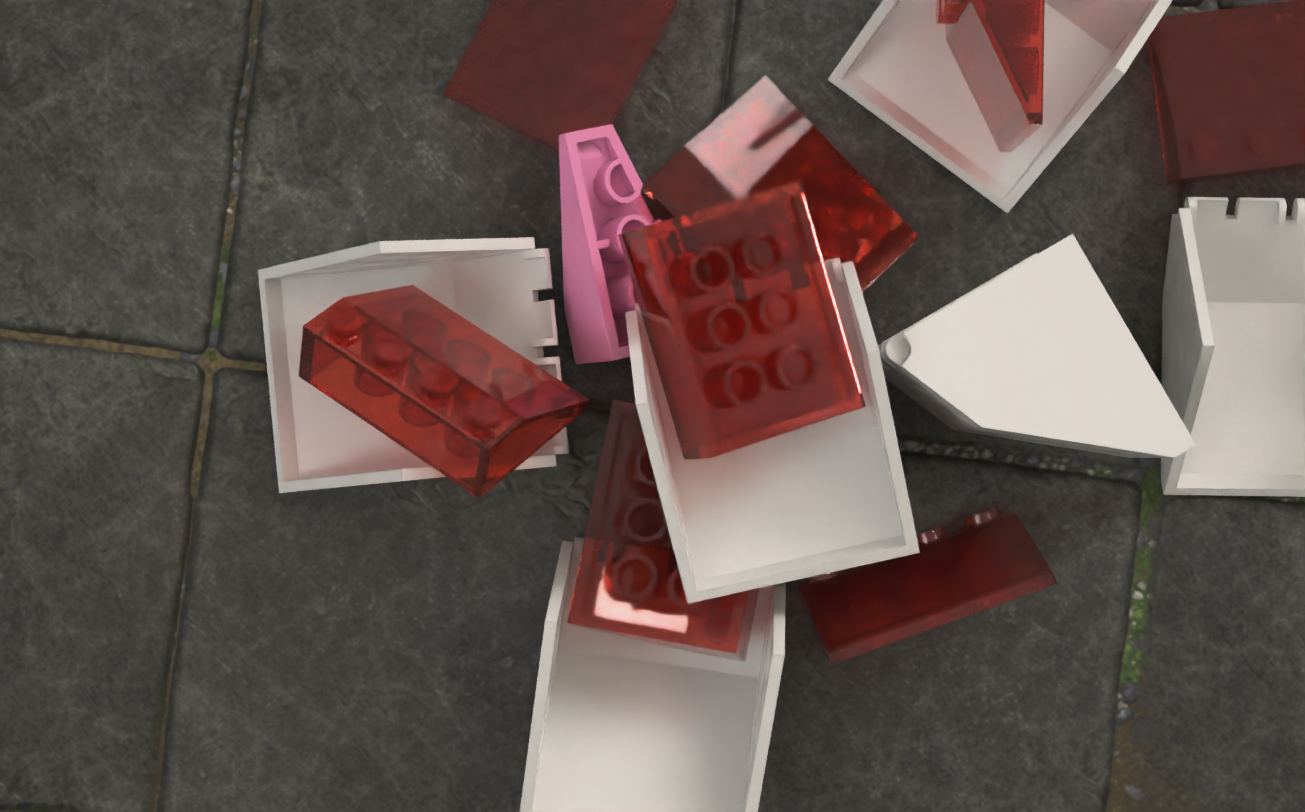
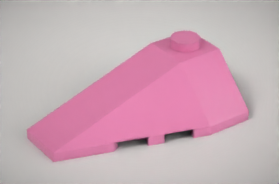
[559,124,694,364]

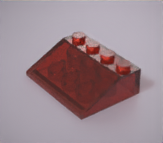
[443,0,683,155]
[936,0,1045,152]
[1148,0,1305,186]
[644,75,920,300]
[618,181,866,460]
[298,285,590,499]
[567,400,759,662]
[797,506,1057,665]

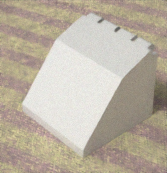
[828,0,1173,213]
[1161,197,1305,497]
[878,234,1197,458]
[258,237,569,493]
[625,257,920,604]
[520,537,786,812]

